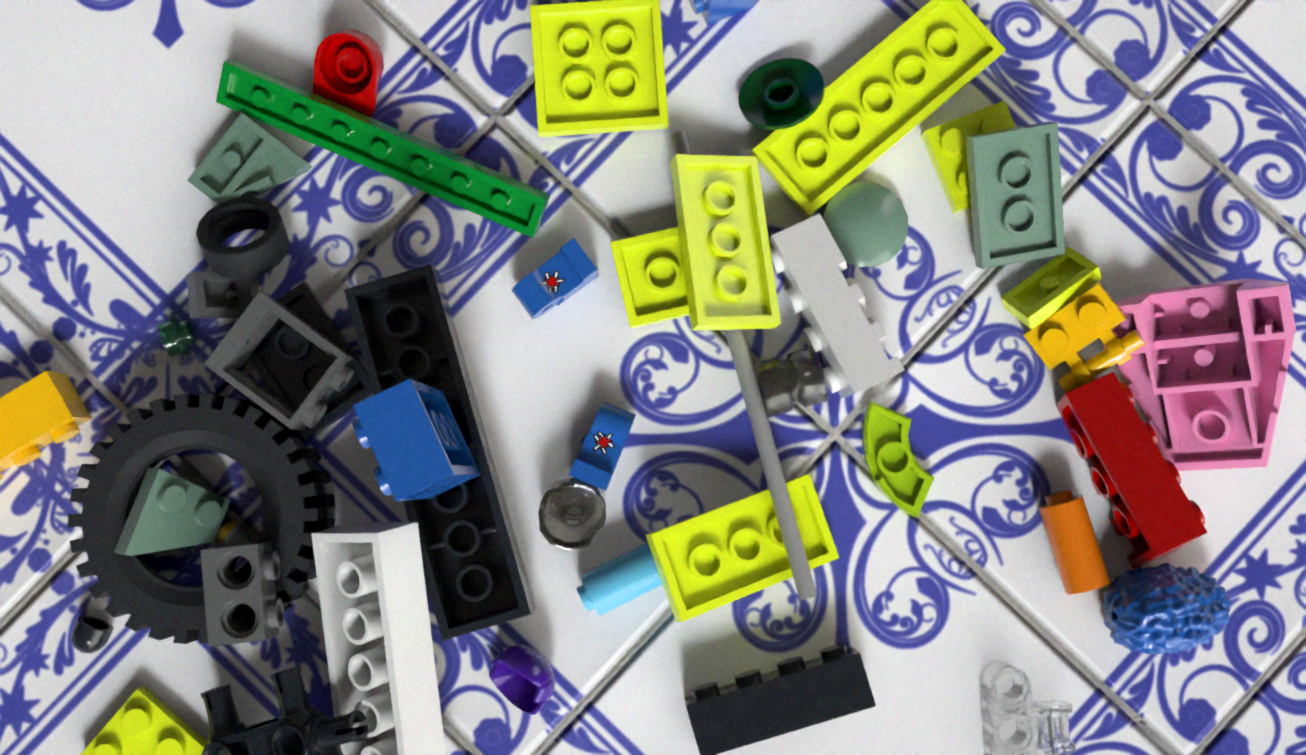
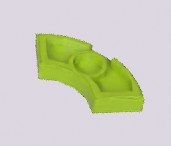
[862,401,935,517]

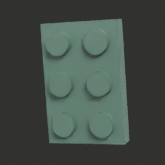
[965,121,1065,269]

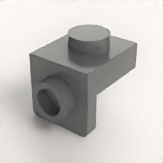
[186,271,263,318]

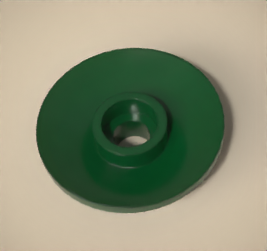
[738,58,825,130]

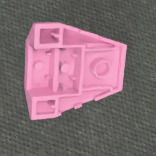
[1103,278,1296,471]

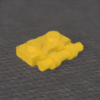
[1023,282,1145,393]

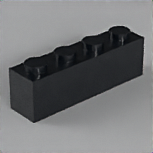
[684,643,876,755]

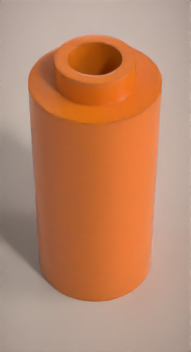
[1038,489,1110,594]

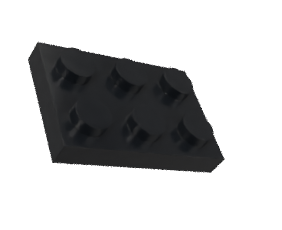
[249,282,373,441]

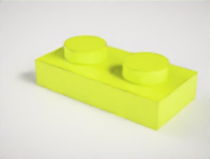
[1001,247,1102,329]

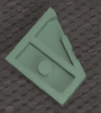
[187,112,312,204]
[114,468,230,556]

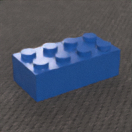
[352,378,481,502]

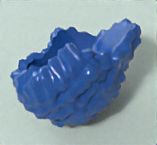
[1103,563,1231,655]

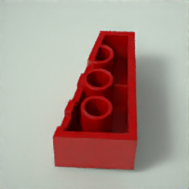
[1056,372,1208,570]

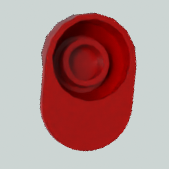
[313,29,384,117]

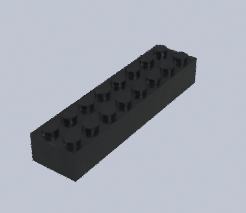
[344,264,536,641]

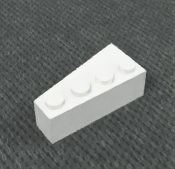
[769,213,905,399]

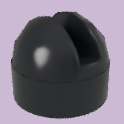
[71,616,114,653]

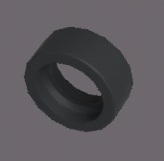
[196,197,290,279]

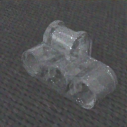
[979,660,1076,755]

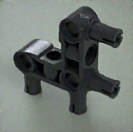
[200,666,368,755]

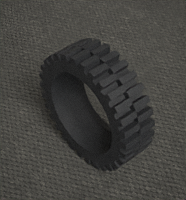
[68,393,335,644]

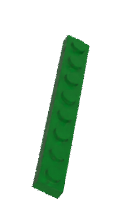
[216,58,550,238]

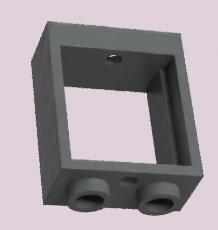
[204,291,357,431]

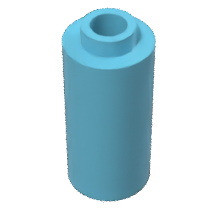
[577,542,663,616]

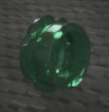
[157,315,196,357]

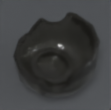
[538,477,606,551]

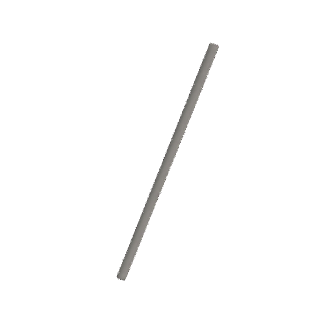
[671,130,817,600]

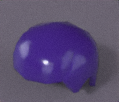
[489,644,555,715]

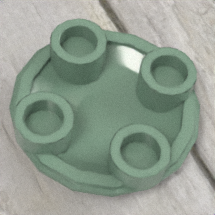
[823,182,908,267]

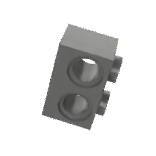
[200,541,284,647]

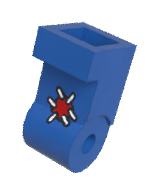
[512,238,599,319]
[569,401,636,491]

